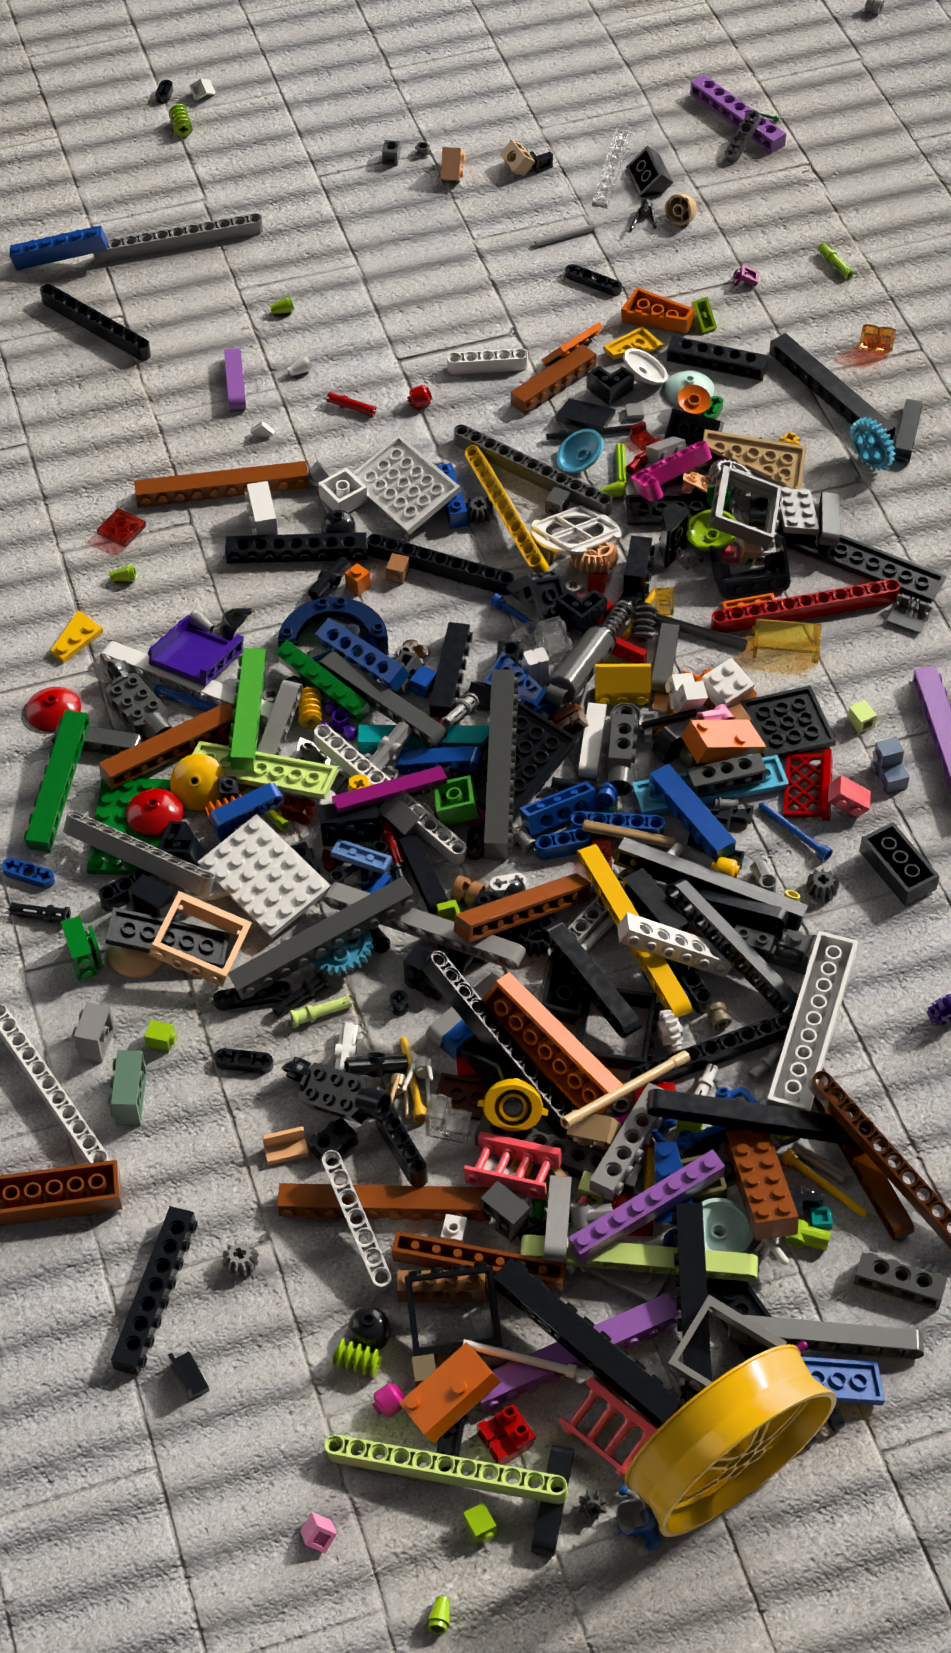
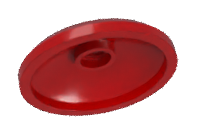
[26,687,82,732]
[126,788,183,837]

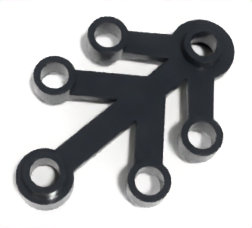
[329,840,390,889]

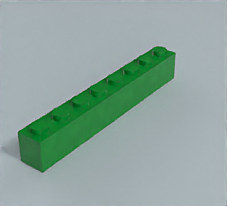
[24,710,90,852]

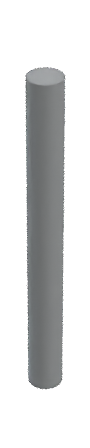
[534,224,595,247]

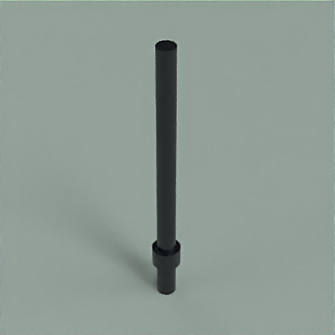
[546,423,647,441]

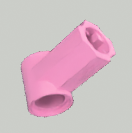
[695,704,735,720]

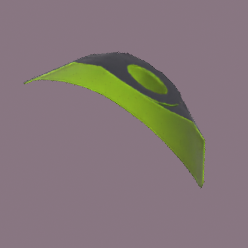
[220,608,254,641]

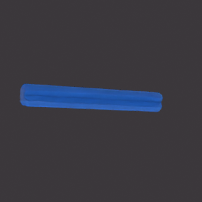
[154,684,218,712]

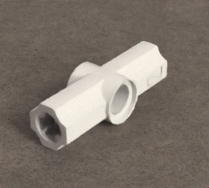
[335,1022,358,1071]

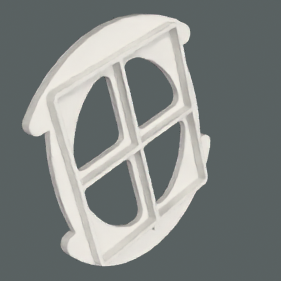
[531,505,621,555]

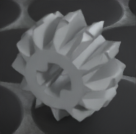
[222,1239,259,1277]

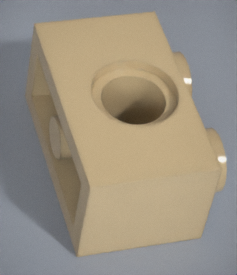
[501,139,535,176]

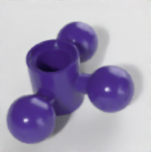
[318,702,357,741]

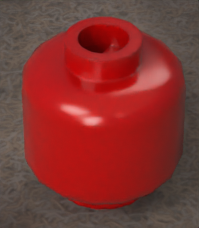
[407,385,433,409]

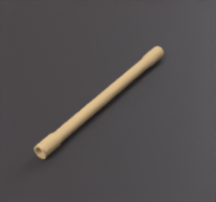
[560,1051,690,1129]

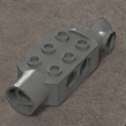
[105,659,173,739]
[607,703,641,796]

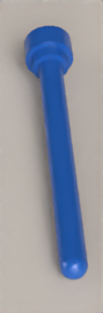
[490,593,561,645]
[759,803,833,862]

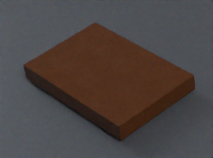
[432,1073,491,1121]

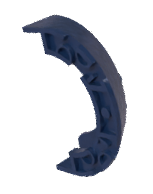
[278,597,389,655]

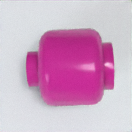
[372,1383,406,1417]

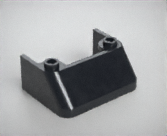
[709,534,791,600]

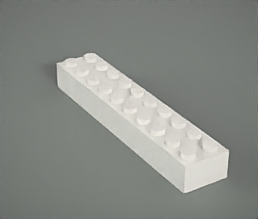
[767,931,858,1111]

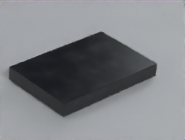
[556,398,616,432]

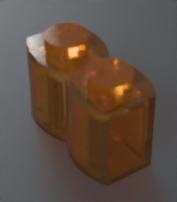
[859,324,896,353]

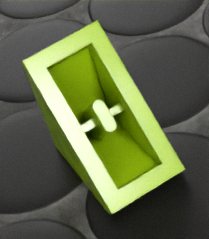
[691,297,717,333]

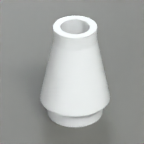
[287,356,312,377]

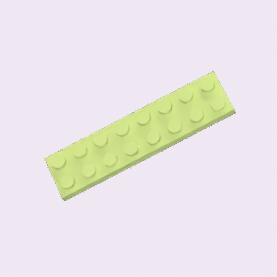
[193,741,339,799]

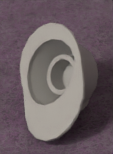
[308,453,329,487]

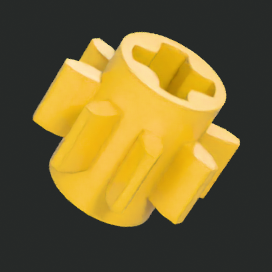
[779,432,800,445]

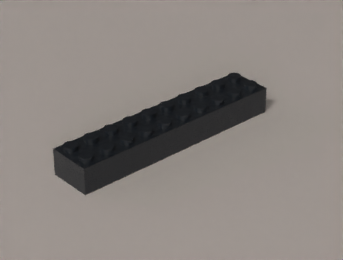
[493,1257,682,1428]

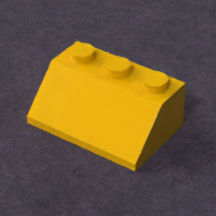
[594,664,651,705]

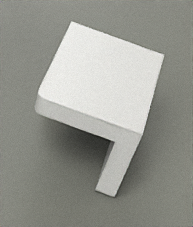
[189,79,215,100]

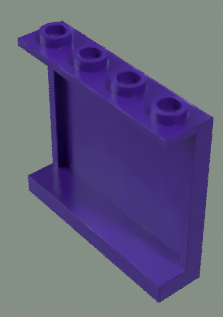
[148,615,244,686]

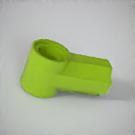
[785,1219,831,1251]

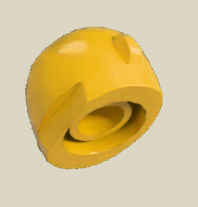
[477,1078,548,1131]

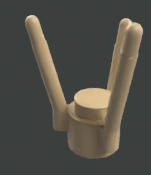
[385,1073,410,1120]

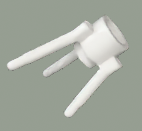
[401,1056,433,1109]

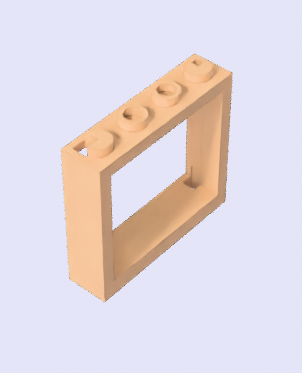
[149,891,252,987]

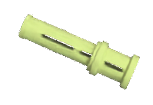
[289,995,352,1028]

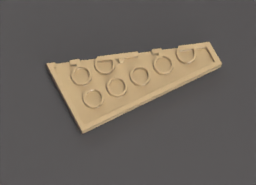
[703,429,807,489]

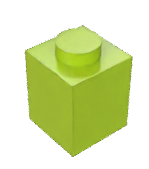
[144,1020,178,1052]
[463,1502,497,1545]

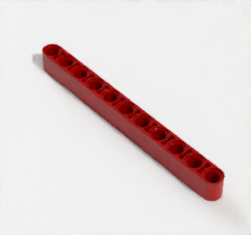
[710,579,900,633]

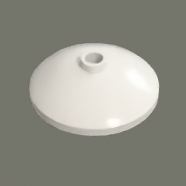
[623,348,668,385]

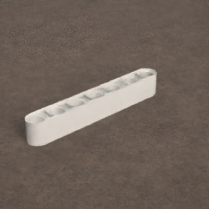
[322,1150,392,1291]

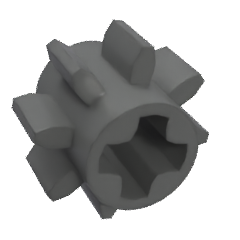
[579,1490,606,1520]

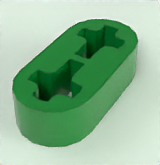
[702,396,724,420]

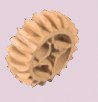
[571,540,619,574]

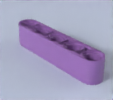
[224,348,246,410]

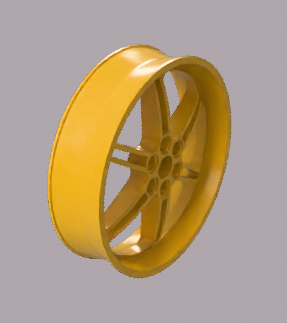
[624,1344,837,1537]

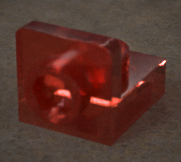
[630,421,656,451]
[587,571,612,594]

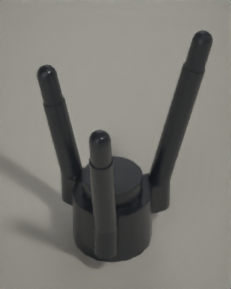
[629,199,657,231]

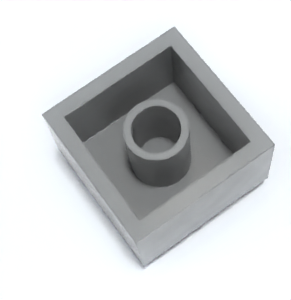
[72,1002,115,1062]

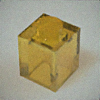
[654,587,675,615]

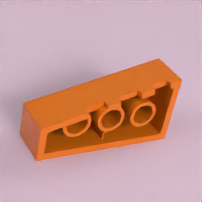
[621,287,695,333]

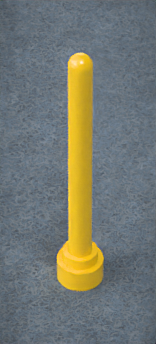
[399,1037,429,1123]
[780,1148,868,1217]

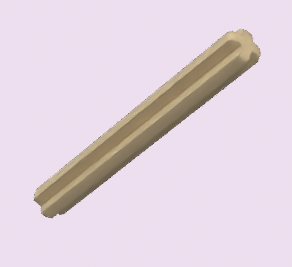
[582,820,676,848]

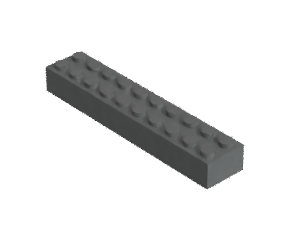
[484,669,519,859]

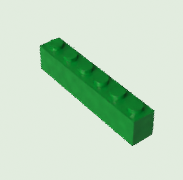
[275,640,371,724]

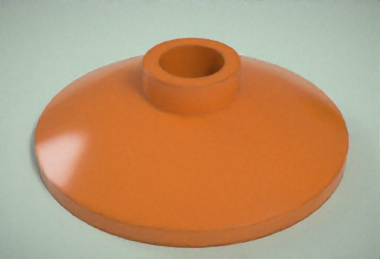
[677,385,711,415]

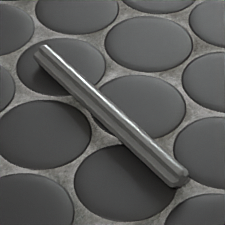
[651,613,748,650]

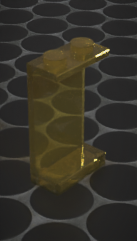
[750,619,822,663]

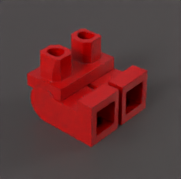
[477,1404,536,1465]

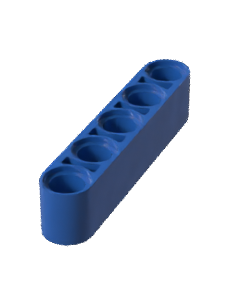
[394,746,483,775]
[570,811,665,839]

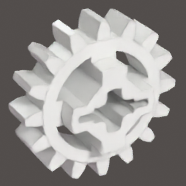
[657,1009,684,1054]

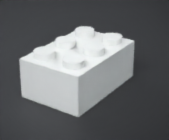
[245,481,278,535]

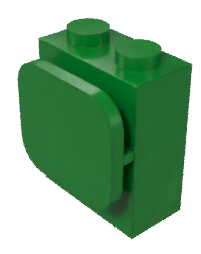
[61,916,104,981]

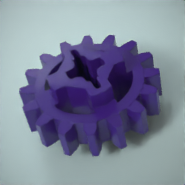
[926,994,951,1025]

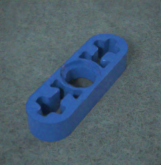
[2,858,55,889]

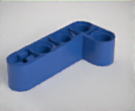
[209,783,284,842]

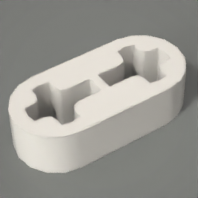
[490,873,526,896]

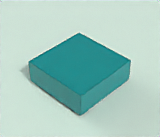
[808,1206,833,1229]

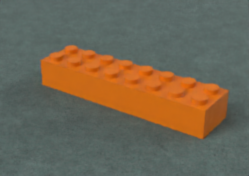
[482,972,623,1115]

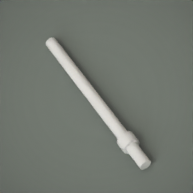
[463,1339,594,1380]

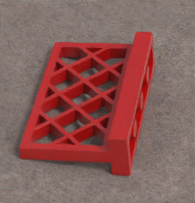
[783,749,833,821]

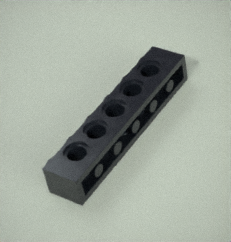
[667,336,769,381]

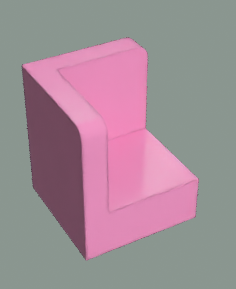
[300,1512,337,1553]

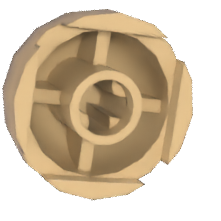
[665,193,697,226]

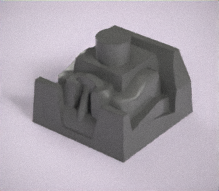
[768,926,817,975]

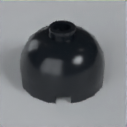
[321,510,356,533]
[347,1307,391,1353]

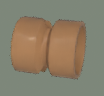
[450,875,486,906]

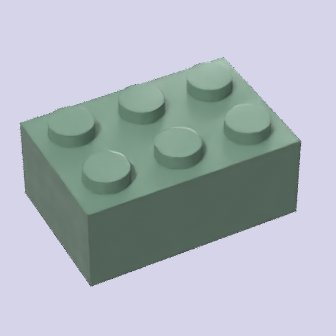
[108,1050,147,1126]

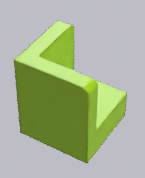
[437,899,460,922]

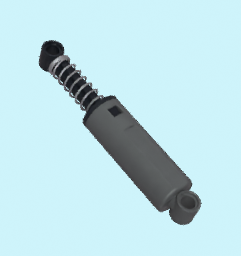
[544,592,641,708]

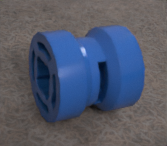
[596,782,618,808]

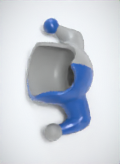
[616,1485,661,1557]

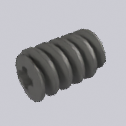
[630,602,658,643]

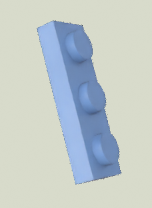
[331,839,392,874]

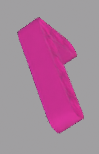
[631,441,712,502]

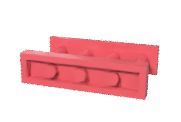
[464,1131,562,1200]
[559,1377,659,1479]

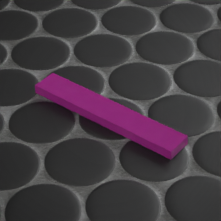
[332,766,448,814]

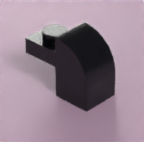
[789,1185,823,1220]

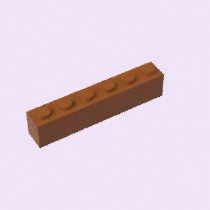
[511,344,597,414]

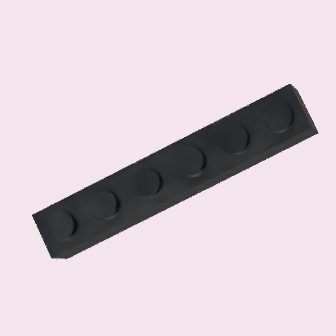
[429,622,473,718]

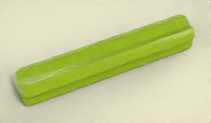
[615,443,626,483]

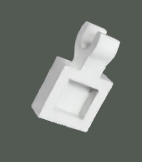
[639,711,658,743]

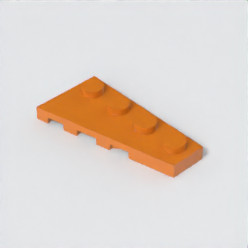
[541,322,603,365]

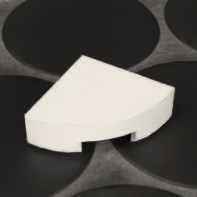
[250,421,275,437]

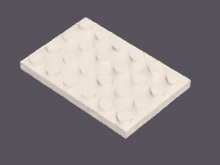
[353,435,462,535]
[198,814,331,939]

